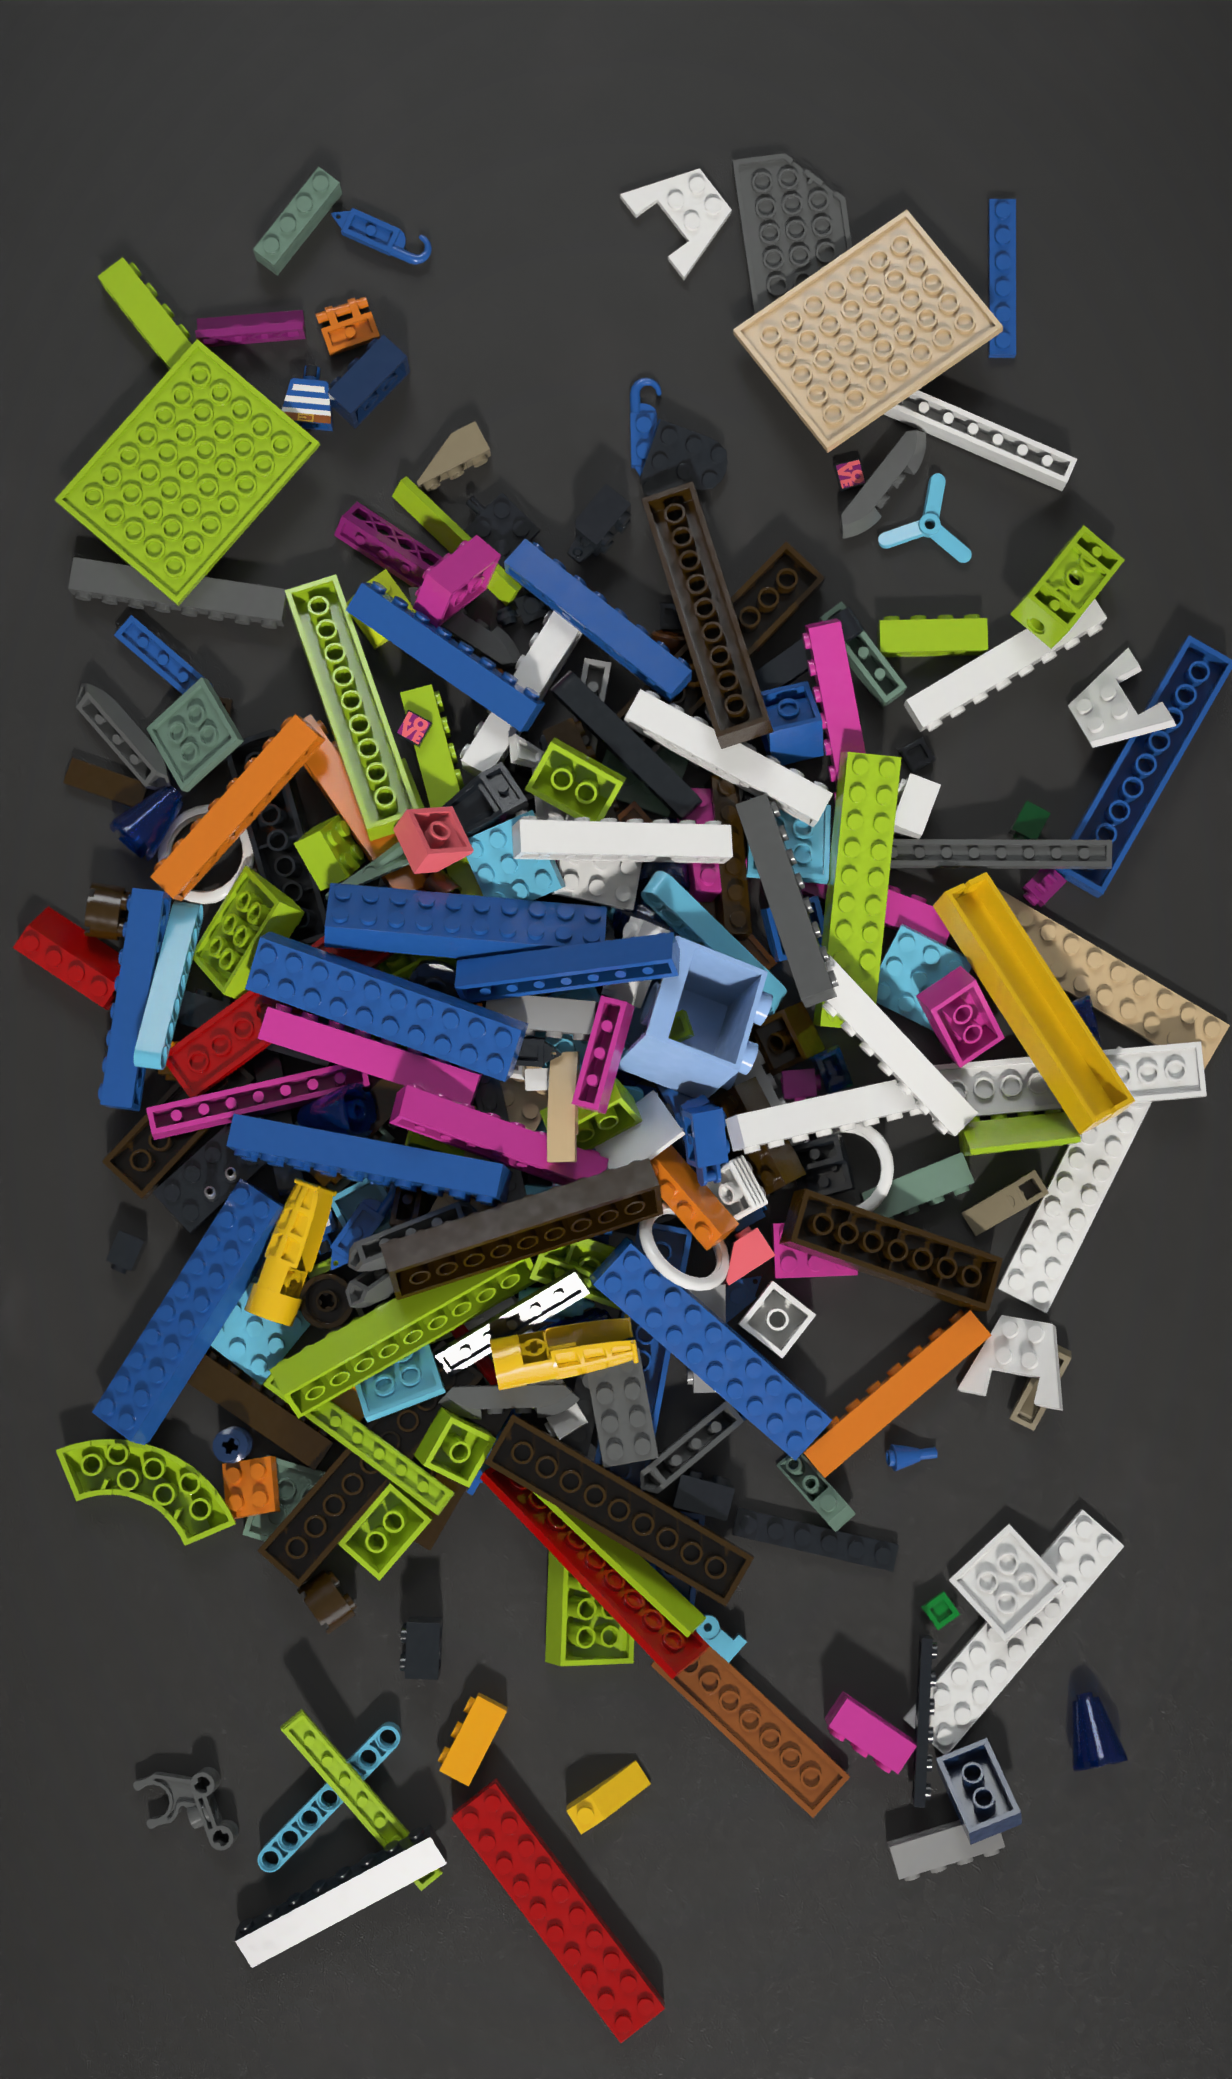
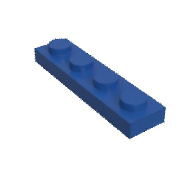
[114,615,214,695]

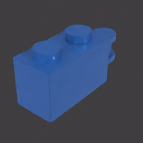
[681,1104,730,1186]

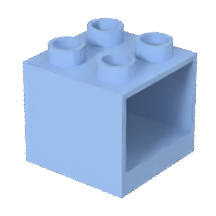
[618,935,773,1099]

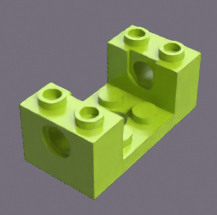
[1010,525,1125,649]

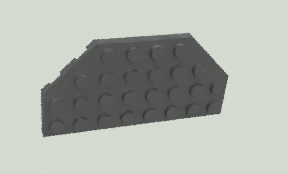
[732,153,852,315]

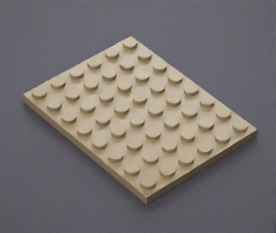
[733,210,1003,453]

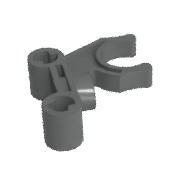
[133,1767,239,1851]

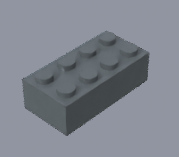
[587,1347,659,1468]

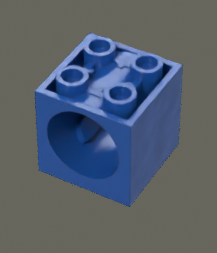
[760,681,824,766]

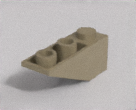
[417,421,491,492]
[961,1170,1049,1236]

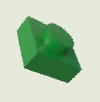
[921,1591,960,1630]

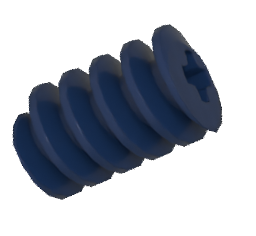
[212,1426,253,1463]

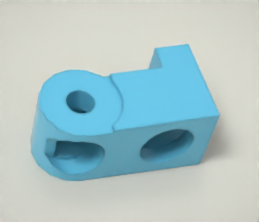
[696,1613,747,1663]

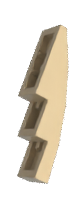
[547,1051,580,1163]

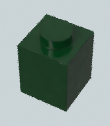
[1008,801,1051,840]

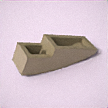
[1009,1344,1072,1431]

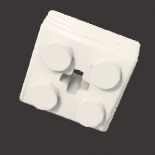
[706,1155,768,1221]

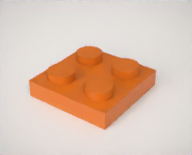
[222,1456,280,1519]

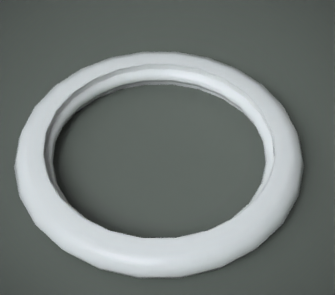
[158,804,255,904]
[796,1122,894,1212]
[639,1202,729,1291]

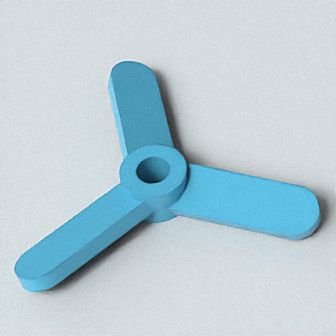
[878,473,972,563]

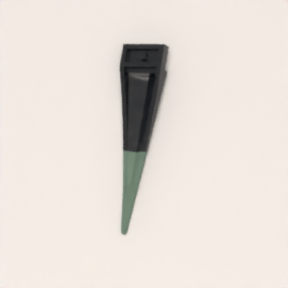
[325,762,529,900]

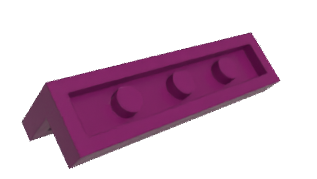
[195,310,306,347]
[334,502,443,587]

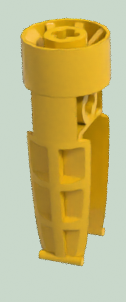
[244,1178,337,1327]
[490,1314,639,1391]

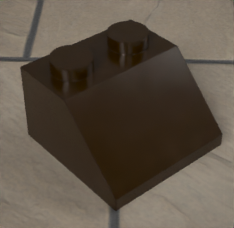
[750,1002,826,1076]

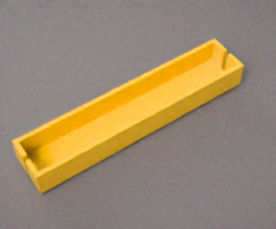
[933,872,1135,1135]

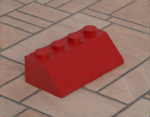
[13,906,121,1010]

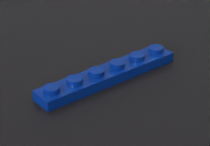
[988,199,1016,358]

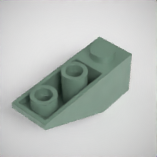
[776,1454,856,1532]

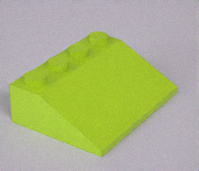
[193,865,305,999]
[958,1109,1081,1156]
[545,1551,634,1666]

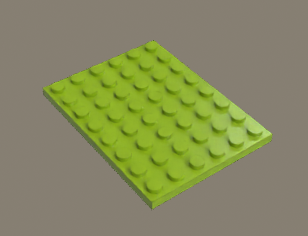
[55,339,320,606]

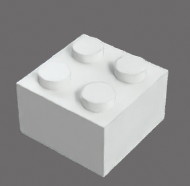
[894,773,941,839]
[738,1281,816,1358]

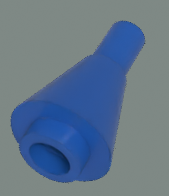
[886,1444,937,1471]

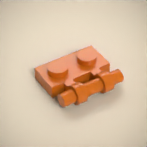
[315,296,380,357]

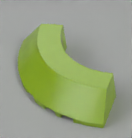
[56,1439,237,1546]

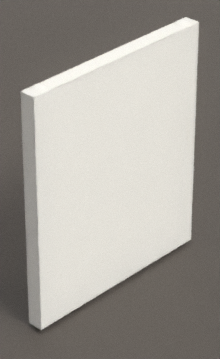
[594,1090,685,1169]

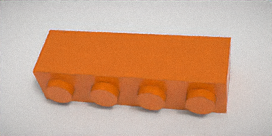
[650,1145,739,1251]

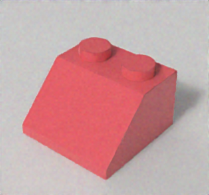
[393,806,474,874]
[724,1226,775,1285]

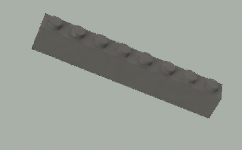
[68,557,288,629]
[736,793,839,1008]

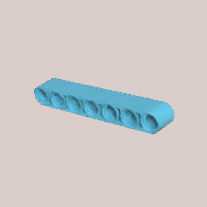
[641,871,787,1015]
[134,901,203,1070]
[258,1722,402,1873]

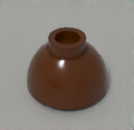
[651,630,687,656]

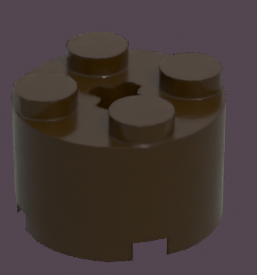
[84,882,132,941]
[299,1273,356,1329]
[296,1570,357,1635]

